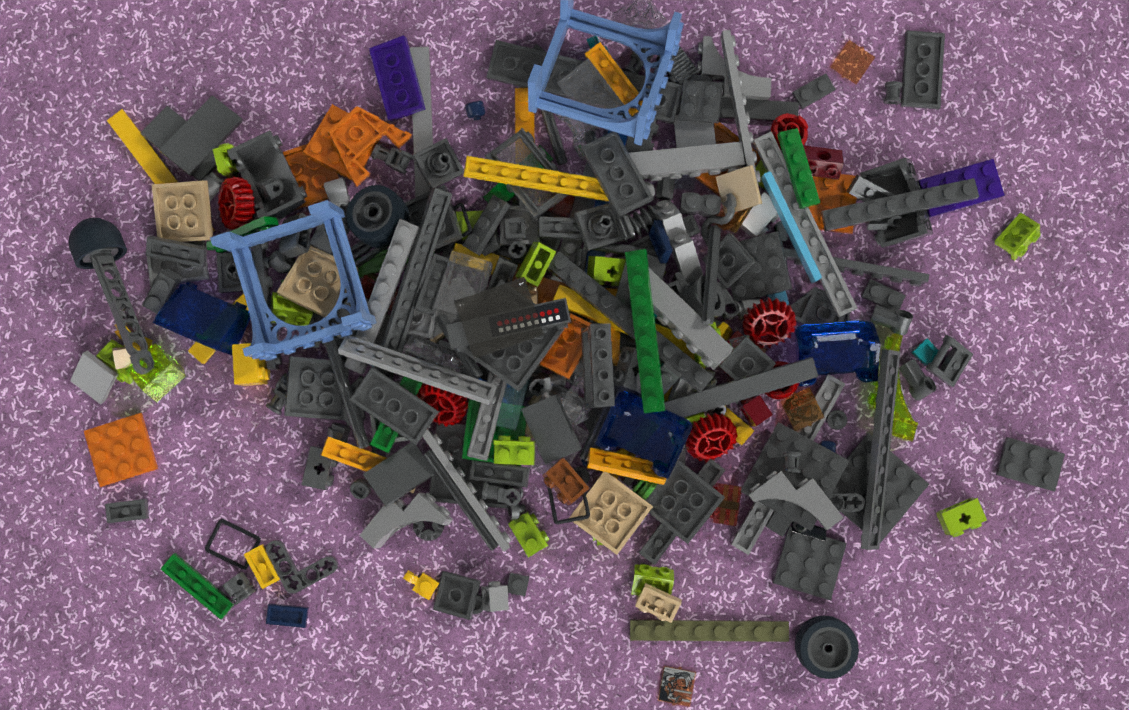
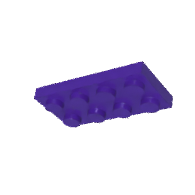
[369,35,426,122]
[918,159,1005,217]

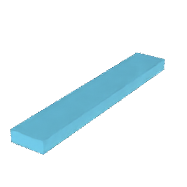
[761,171,822,284]

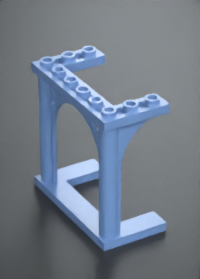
[528,0,684,146]
[210,200,377,361]

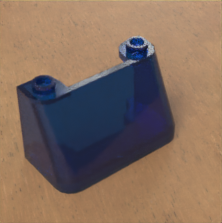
[153,281,250,355]
[795,321,881,387]
[595,391,693,479]

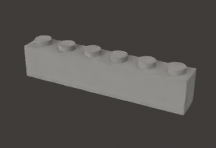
[629,142,745,181]
[628,268,733,370]

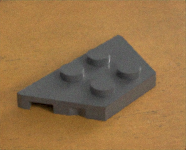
[791,287,852,347]

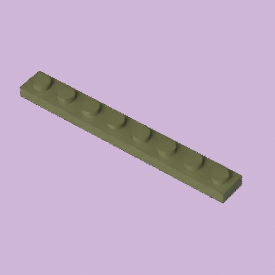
[630,619,789,642]

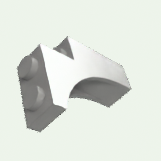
[697,36,771,100]
[652,199,703,283]
[749,471,843,530]
[359,493,453,549]

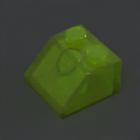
[126,343,186,403]

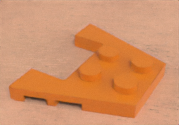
[328,106,412,187]

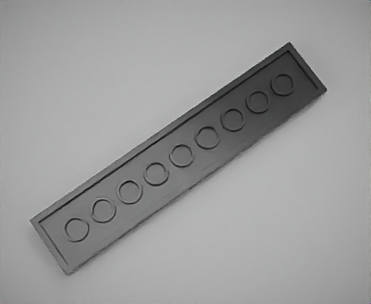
[486,40,683,124]

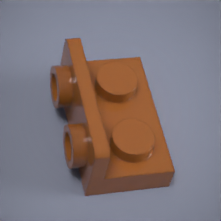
[542,457,589,506]

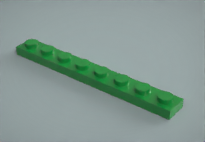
[625,249,665,413]

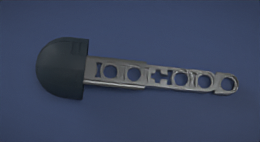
[69,218,154,374]

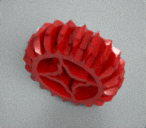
[218,177,255,230]
[742,297,796,348]
[417,383,469,427]
[684,413,738,462]

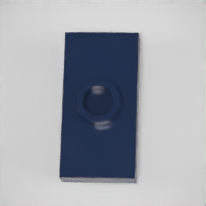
[648,220,673,263]
[266,603,309,628]

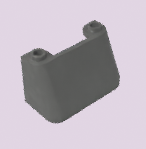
[227,130,308,221]
[860,157,933,248]

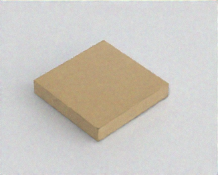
[716,165,762,214]

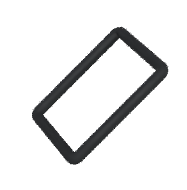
[435,202,472,253]
[547,471,590,525]
[205,519,261,570]

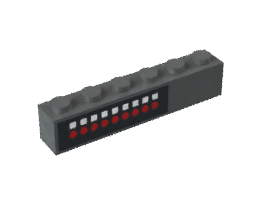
[446,298,571,352]

